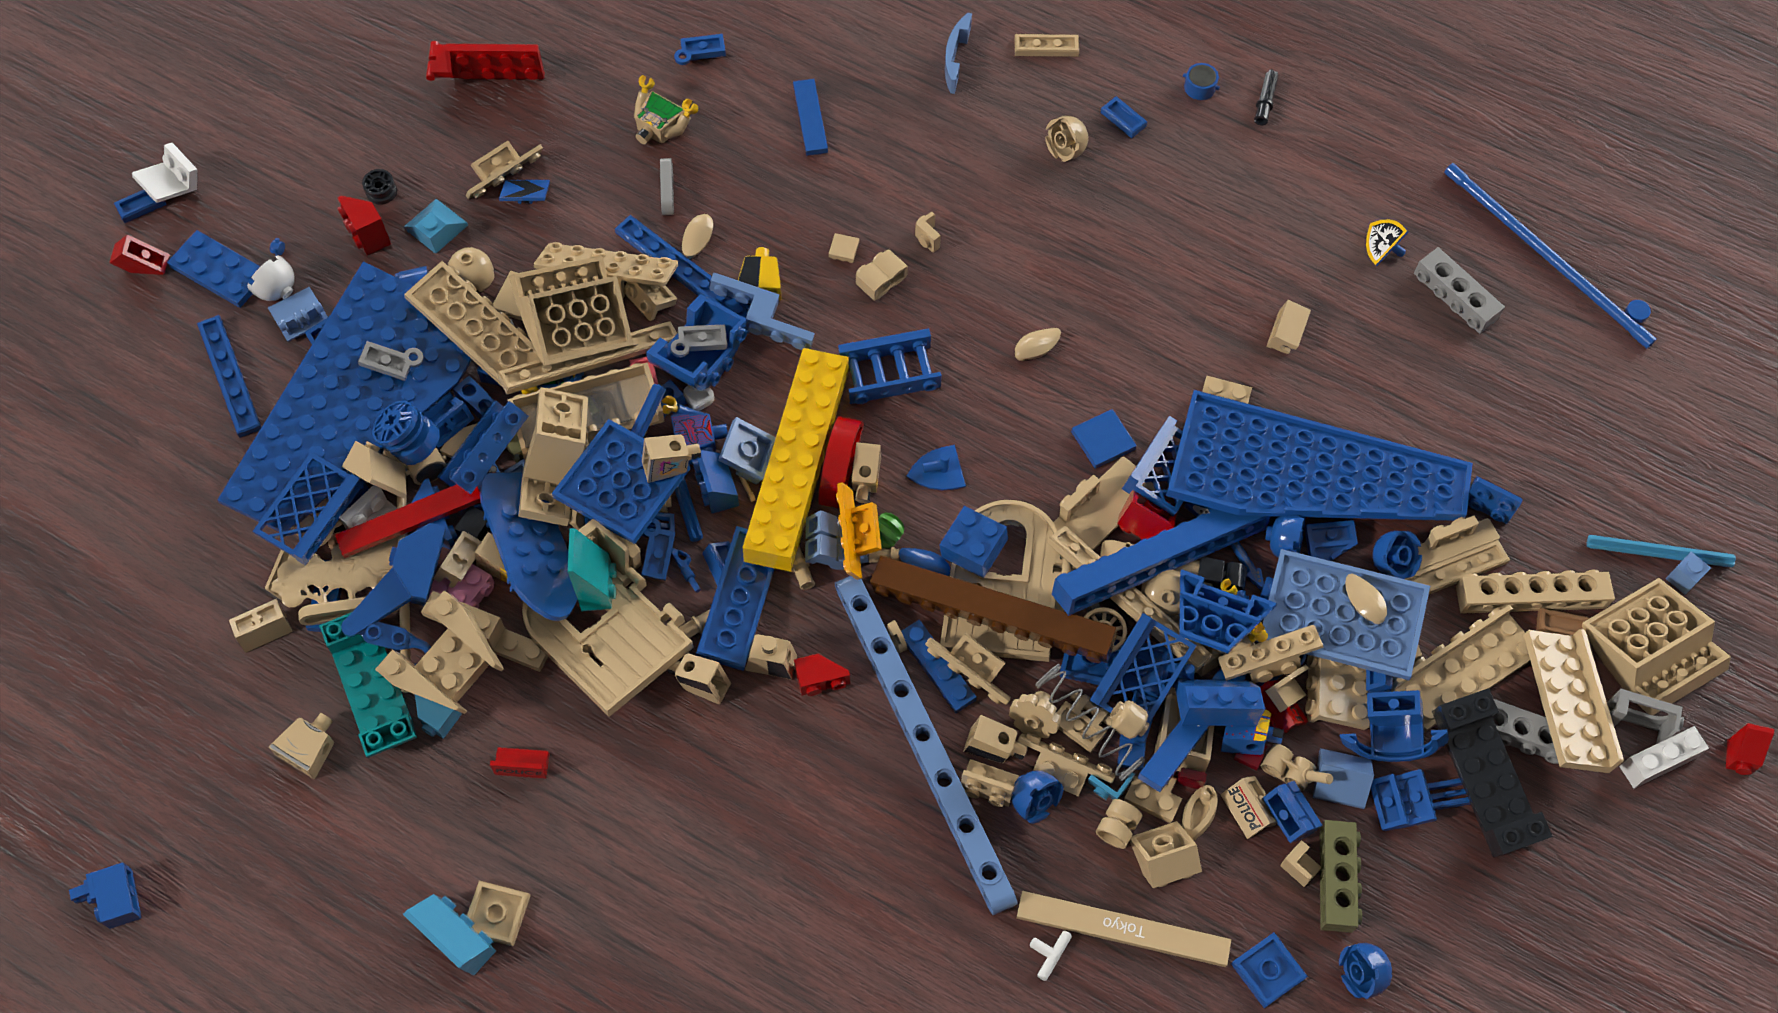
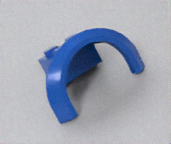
[1340,690,1449,762]

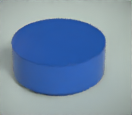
[1625,300,1651,323]

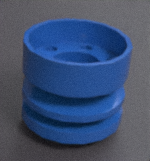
[372,400,439,465]

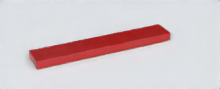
[335,484,481,558]

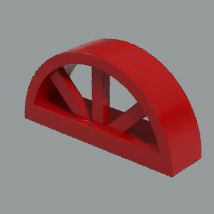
[819,416,864,509]

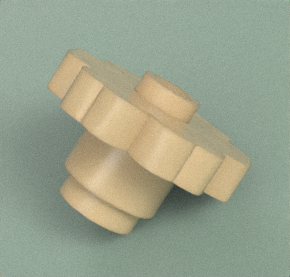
[1009,691,1061,738]

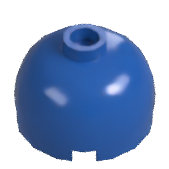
[1265,515,1306,558]
[1373,531,1422,579]
[1012,770,1064,824]
[1339,943,1392,999]

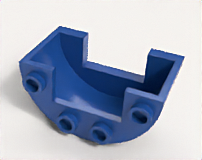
[646,294,748,391]

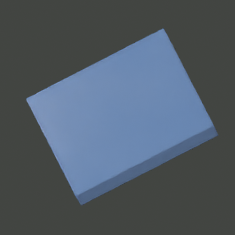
[1313,748,1374,809]

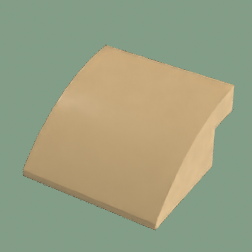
[509,255,633,366]
[1582,578,1731,715]

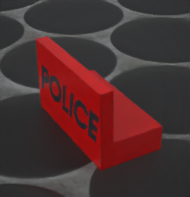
[1260,680,1308,735]
[490,747,550,779]

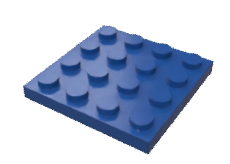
[552,419,690,545]

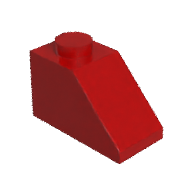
[109,235,170,275]
[1726,723,1774,775]

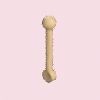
[733,468,756,502]

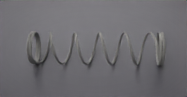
[1035,664,1145,781]

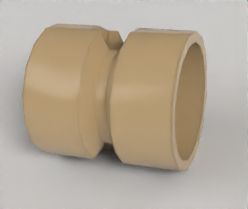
[1096,799,1143,849]

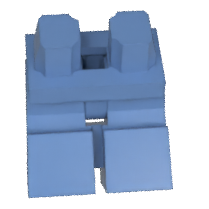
[805,510,869,570]

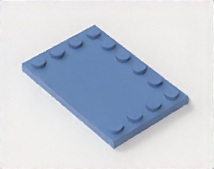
[1263,549,1430,680]

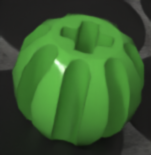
[878,513,904,549]

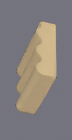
[829,233,859,263]

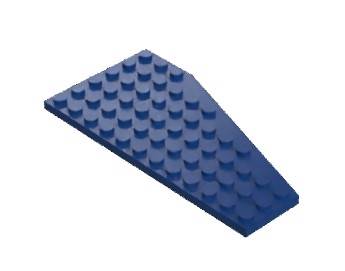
[217,261,472,532]
[1166,390,1473,521]

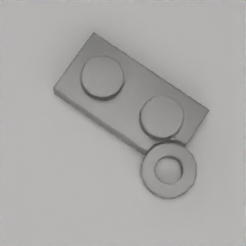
[671,324,727,358]
[358,341,423,381]

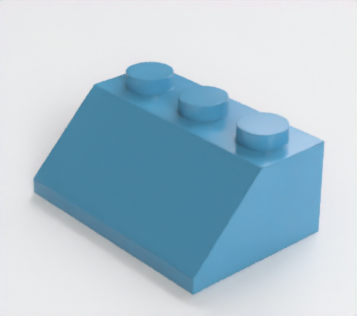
[403,894,496,975]

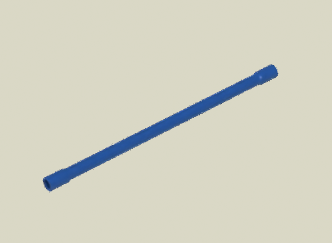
[1444,163,1657,349]

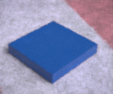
[1071,409,1136,469]
[1231,932,1308,1009]

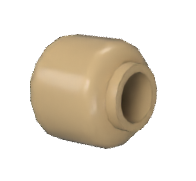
[1109,700,1149,739]

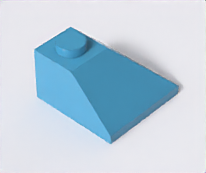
[404,199,468,254]

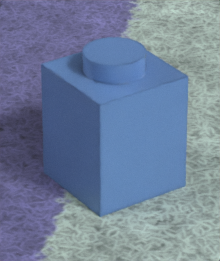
[1666,552,1711,595]

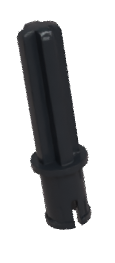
[1254,69,1279,126]

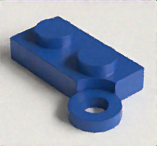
[674,34,726,65]
[641,518,675,581]

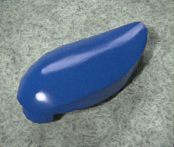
[899,548,950,576]

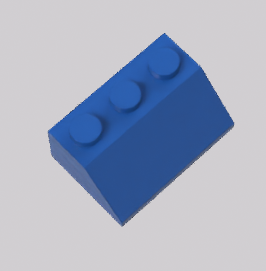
[1174,679,1265,726]

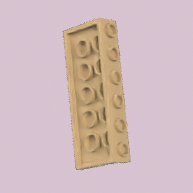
[404,261,540,387]
[1391,605,1531,733]
[1524,629,1624,773]

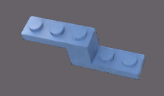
[710,273,815,350]

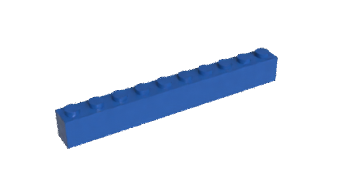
[1051,510,1270,616]

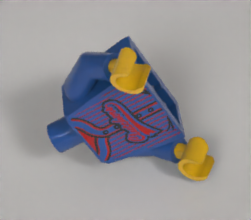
[662,396,728,465]

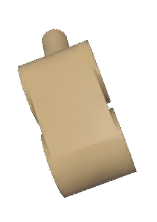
[1261,744,1333,791]

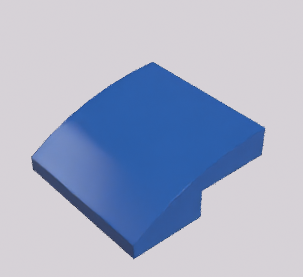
[1371,769,1437,831]

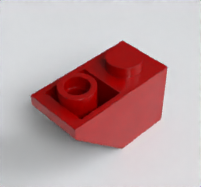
[794,654,850,696]

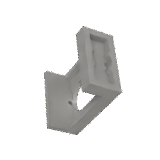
[1607,689,1684,744]

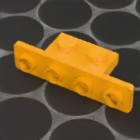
[836,482,882,580]

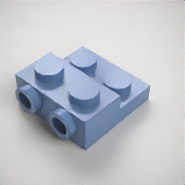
[718,417,776,484]

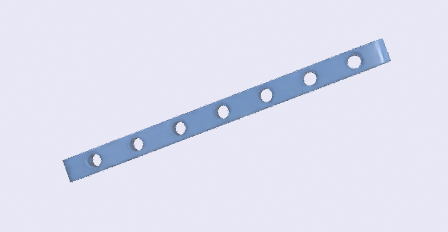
[835,576,1018,915]

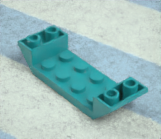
[319,612,417,758]

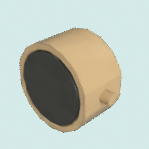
[405,448,447,485]

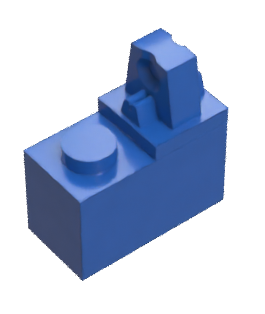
[69,862,141,929]

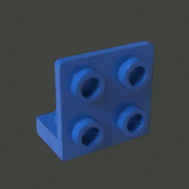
[1468,476,1523,524]

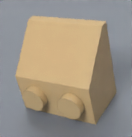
[342,441,407,499]
[1130,821,1202,888]

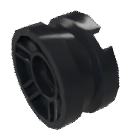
[362,169,397,205]

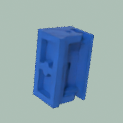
[424,392,475,448]

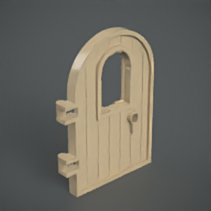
[940,500,1073,662]
[522,567,694,717]

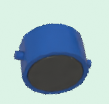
[1183,63,1220,100]

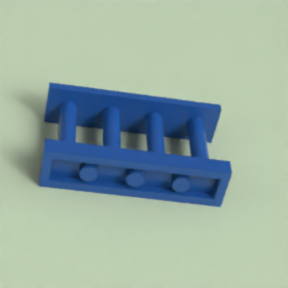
[838,328,942,404]
[437,401,529,494]

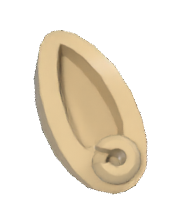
[682,214,713,259]
[1015,328,1061,361]
[1345,574,1387,624]
[1182,785,1218,840]

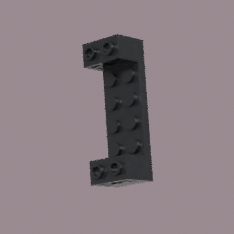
[1432,688,1553,858]

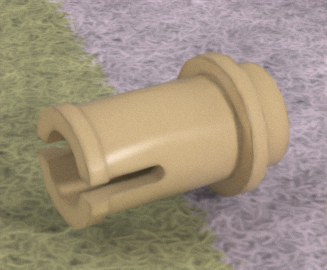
[869,547,899,563]

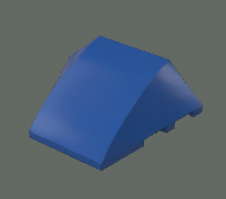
[1179,569,1277,653]

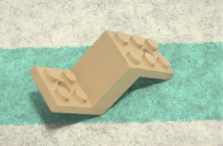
[518,387,588,526]

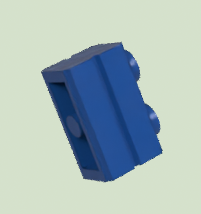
[1262,781,1323,843]

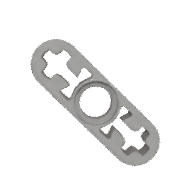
[660,158,674,216]

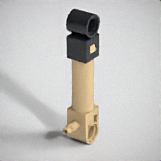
[1100,540,1247,591]

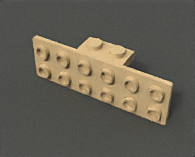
[534,242,678,299]
[1053,457,1155,573]

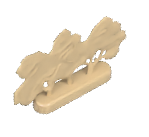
[270,537,399,625]

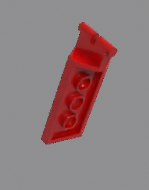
[426,41,545,81]

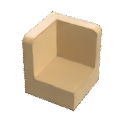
[1280,840,1321,887]

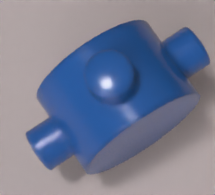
[270,238,285,256]

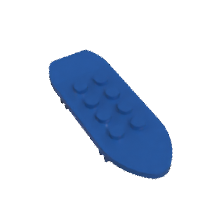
[480,472,577,621]

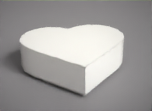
[683,385,714,411]

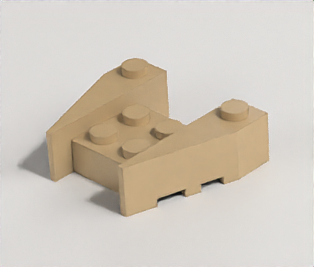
[375,591,504,714]

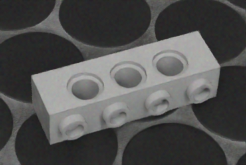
[1414,247,1505,334]
[1492,699,1558,764]

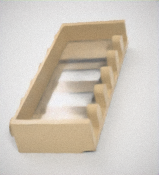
[507,362,664,460]

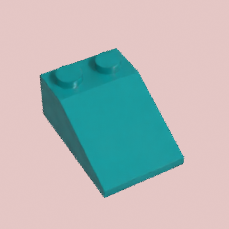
[568,528,617,611]

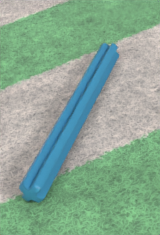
[1587,535,1736,567]

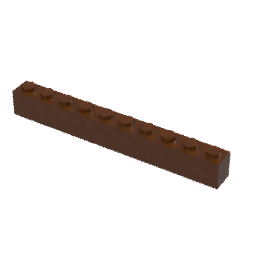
[870,555,1117,663]

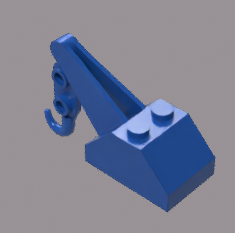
[341,523,446,665]

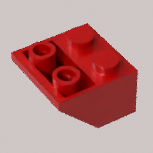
[337,196,391,255]

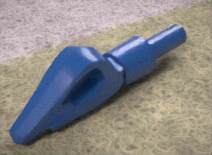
[671,548,701,593]

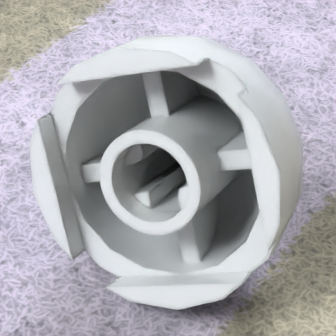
[247,256,295,301]

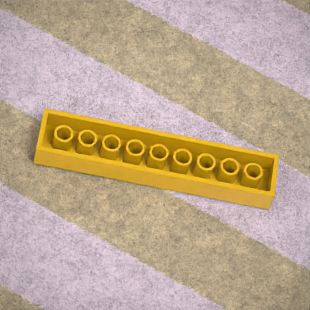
[743,348,849,572]

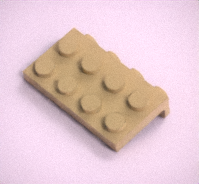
[1305,655,1370,730]

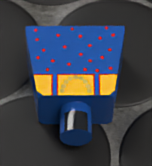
[1221,710,1284,755]

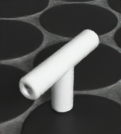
[1030,931,1072,981]

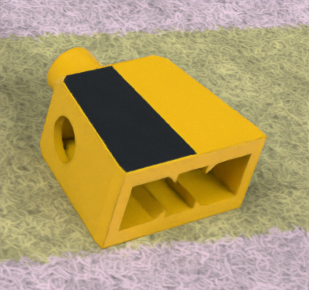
[738,247,781,300]

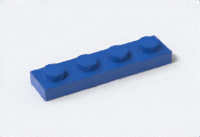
[901,620,977,714]

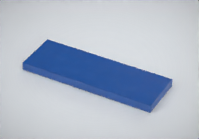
[696,526,775,671]

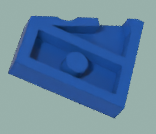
[1304,520,1358,561]

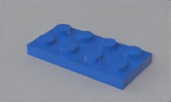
[167,230,260,308]

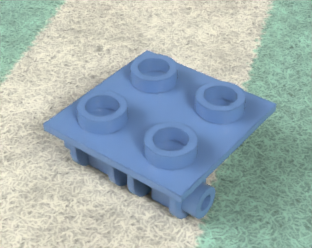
[268,287,328,342]

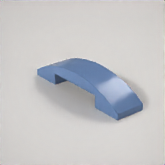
[945,13,972,94]

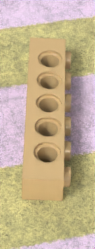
[1456,570,1615,613]

